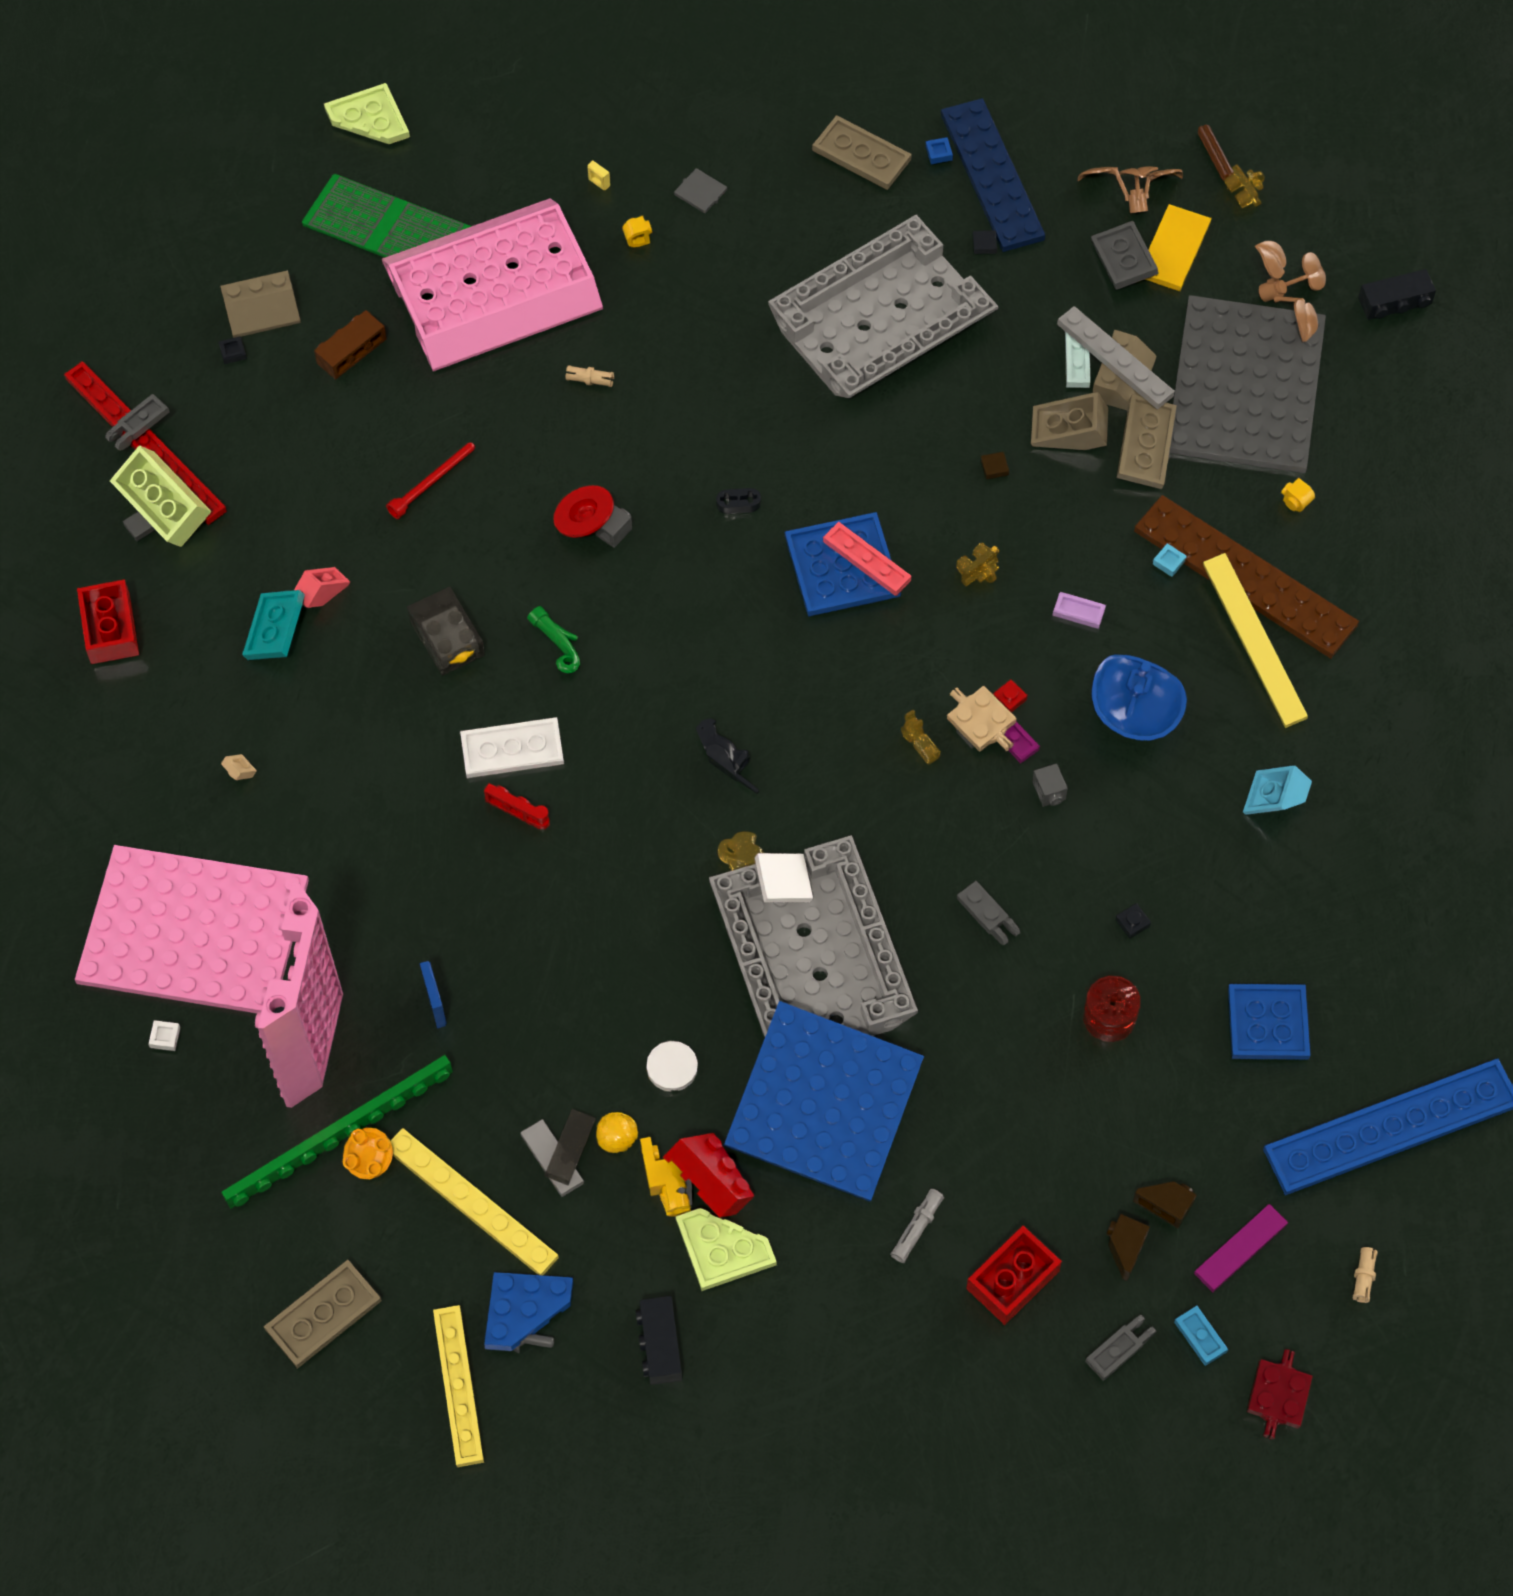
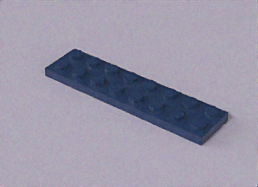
[941,98,1045,252]

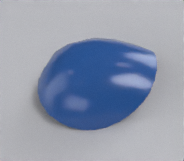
[1092,654,1187,740]

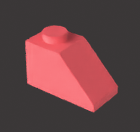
[294,567,350,608]

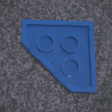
[484,1272,573,1351]

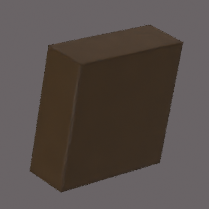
[980,452,1009,480]

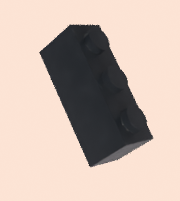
[1358,269,1436,320]
[635,1296,682,1385]

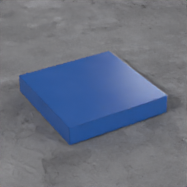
[420,961,447,1028]

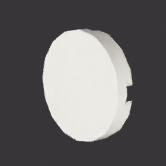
[647,1041,698,1091]

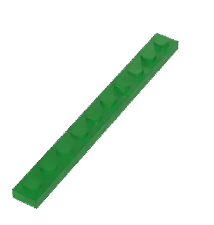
[221,1055,452,1209]

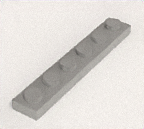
[1057,306,1175,410]

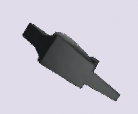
[696,718,759,794]

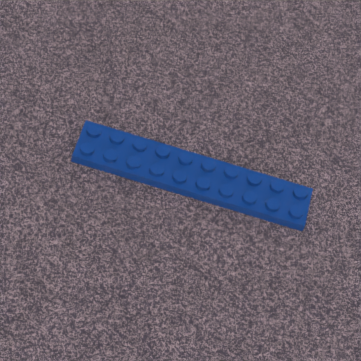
[1263,1059,1513,1195]

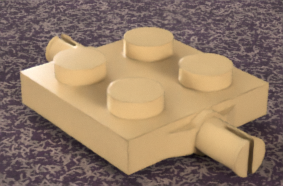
[947,686,1016,752]

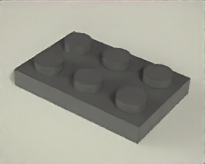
[1091,221,1158,290]

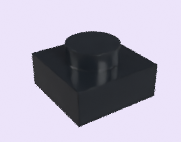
[1115,903,1151,939]

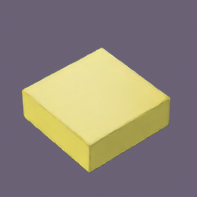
[587,161,610,190]

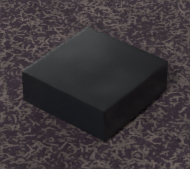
[972,230,997,254]
[218,336,247,364]

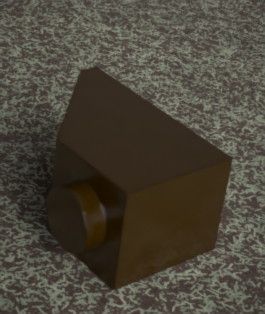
[1133,1181,1197,1228]
[1106,1214,1150,1281]

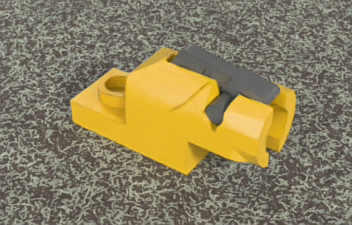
[640,1137,692,1217]

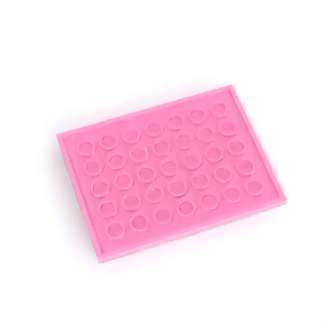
[75,845,309,1013]

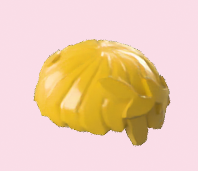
[596,1112,638,1153]

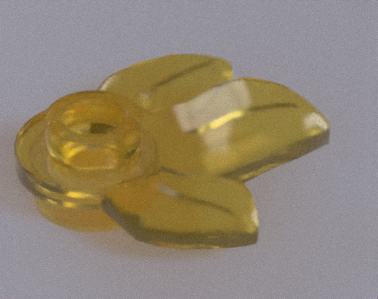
[717,832,765,871]

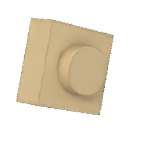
[221,754,257,780]

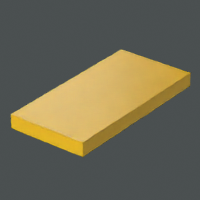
[1145,204,1211,291]

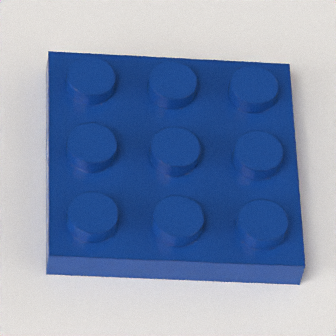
[1228,984,1310,1060]

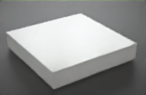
[755,854,813,902]

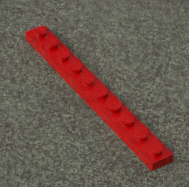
[64,361,227,525]

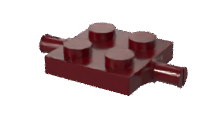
[1247,1349,1313,1439]

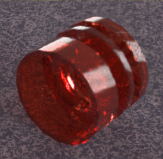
[1083,976,1140,1042]

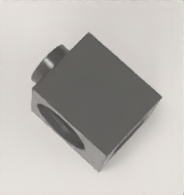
[1032,764,1068,807]

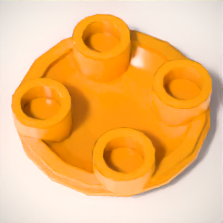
[343,1128,393,1179]

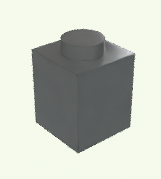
[596,505,632,548]

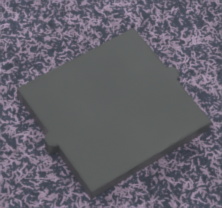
[674,168,727,213]

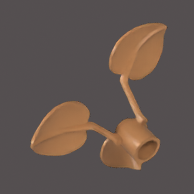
[1078,166,1183,213]
[1255,241,1326,342]

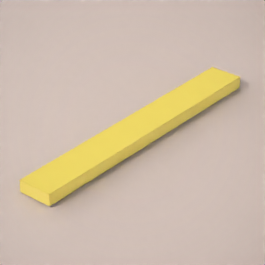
[1203,553,1308,728]

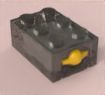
[407,587,485,676]

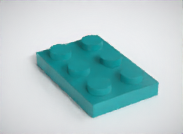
[242,590,305,660]

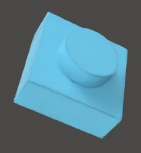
[1153,544,1187,577]

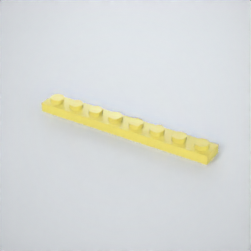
[391,1128,559,1276]

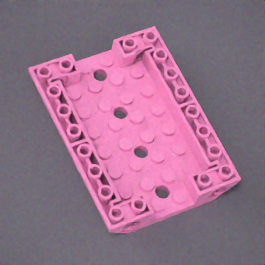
[382,199,603,371]
[255,881,343,1108]

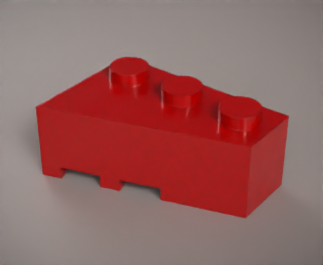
[663,1133,754,1218]

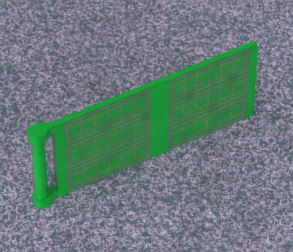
[302,174,472,258]

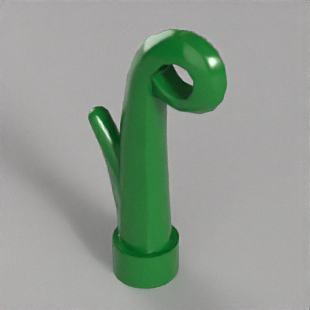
[527,606,580,674]

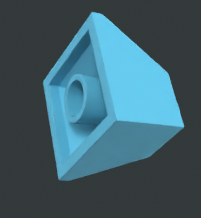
[1243,765,1312,815]

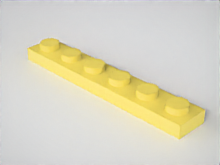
[433,1305,484,1467]

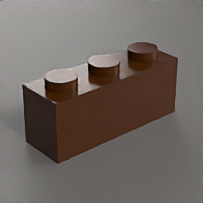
[314,310,387,380]

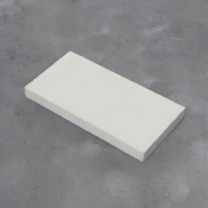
[460,717,564,778]

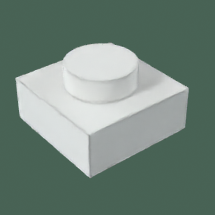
[149,1021,181,1051]

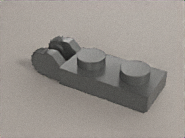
[105,394,170,451]
[957,881,1020,945]
[1085,1315,1156,1381]

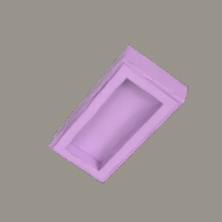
[1053,592,1106,629]

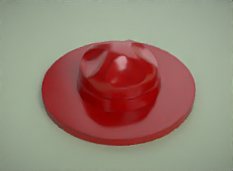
[554,485,614,538]

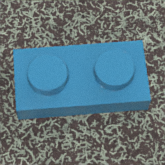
[1174,1306,1228,1366]

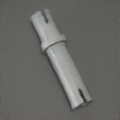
[890,1189,944,1263]

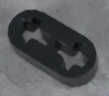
[716,488,761,514]

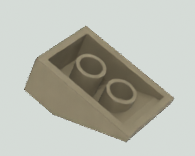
[1031,392,1108,450]

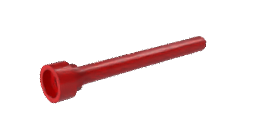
[386,442,475,519]

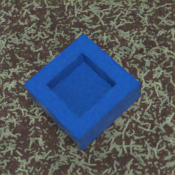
[925,138,953,164]

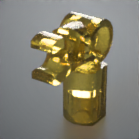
[901,710,940,764]

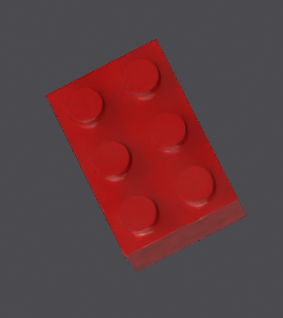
[77,579,139,664]
[966,1226,1062,1325]

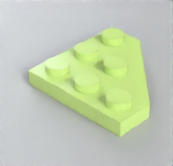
[324,83,410,144]
[676,1208,777,1291]

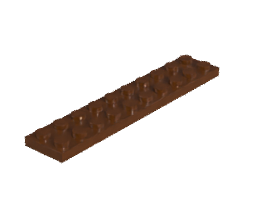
[1134,495,1359,659]

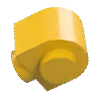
[622,216,652,247]
[1281,478,1315,512]

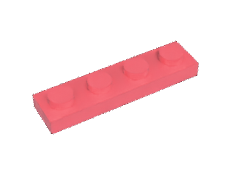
[823,522,912,596]

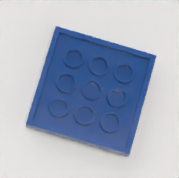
[785,512,901,616]

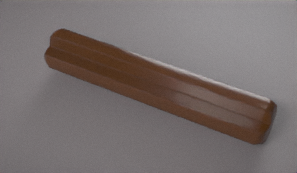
[1198,124,1234,181]

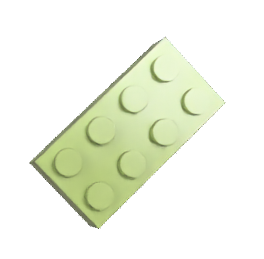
[110,445,211,547]

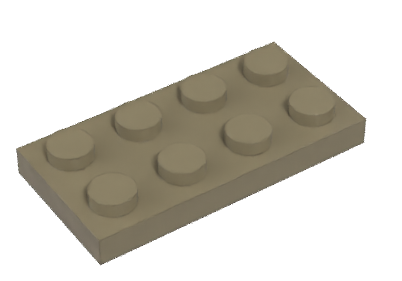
[812,115,912,190]
[1116,394,1177,489]
[264,1260,382,1369]

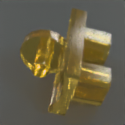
[1224,164,1265,208]
[956,542,999,586]

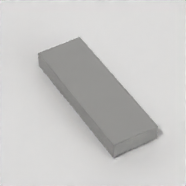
[521,1119,584,1197]

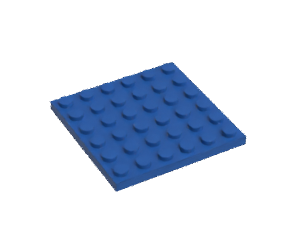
[724,1001,924,1202]

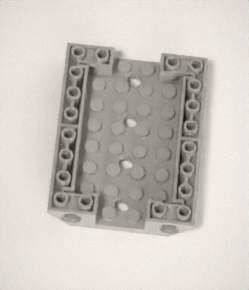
[768,215,998,398]
[709,835,918,1037]

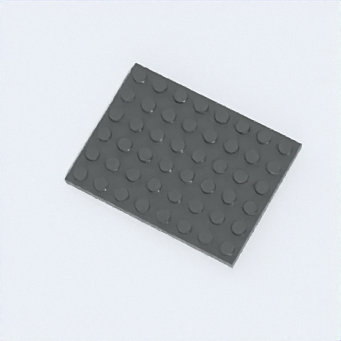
[1169,295,1326,473]

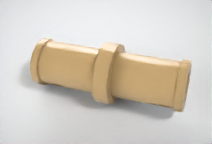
[566,365,614,387]
[1353,1247,1378,1303]

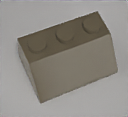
[220,270,301,338]
[1093,330,1157,411]

